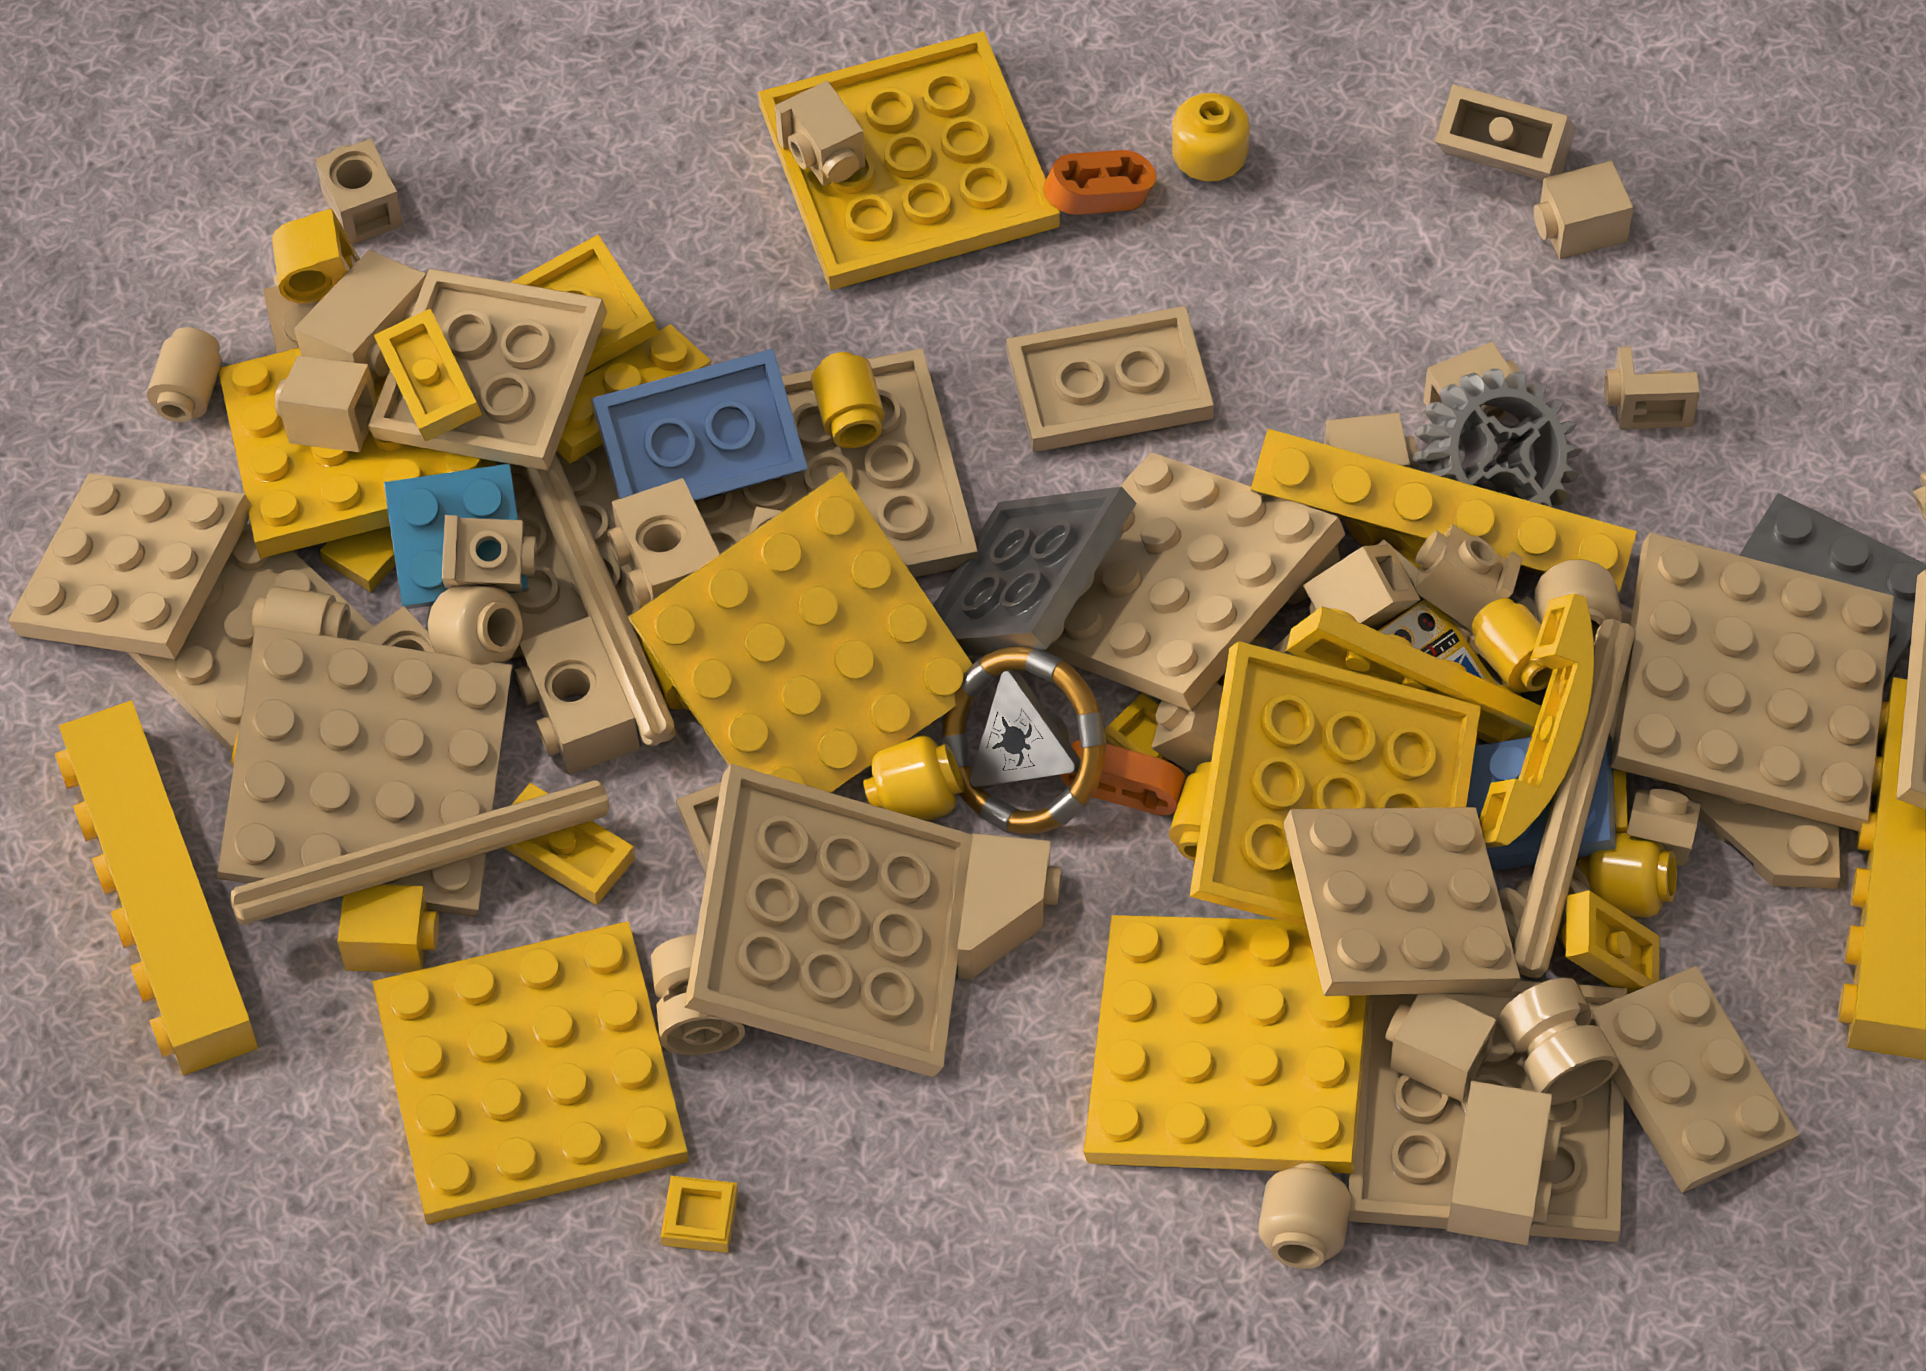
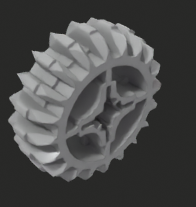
[1412,369,1582,508]

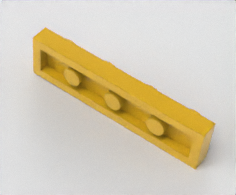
[1286,606,1541,744]

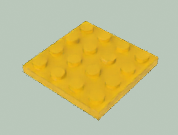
[758,31,1060,291]
[219,348,497,559]
[627,472,973,793]
[1189,641,1481,927]
[1084,915,1370,1174]
[372,921,689,1225]

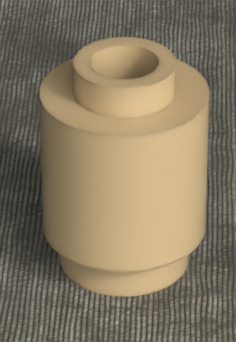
[147,327,222,422]
[252,586,351,639]

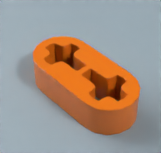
[1043,150,1157,215]
[1060,740,1186,816]

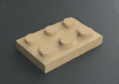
[1006,306,1214,452]
[1590,965,1799,1193]

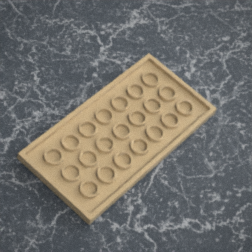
[496,348,978,659]

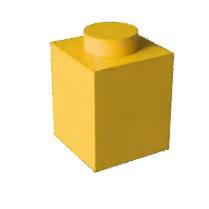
[337,884,439,973]

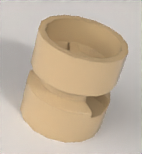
[651,934,745,1056]
[1499,978,1619,1105]

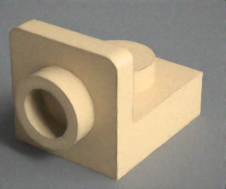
[1604,346,1700,429]

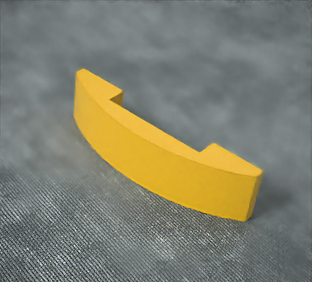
[1479,593,1594,848]

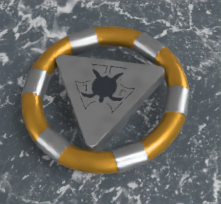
[941,646,1107,834]

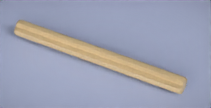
[524,452,676,746]
[1513,619,1635,978]
[231,780,610,925]

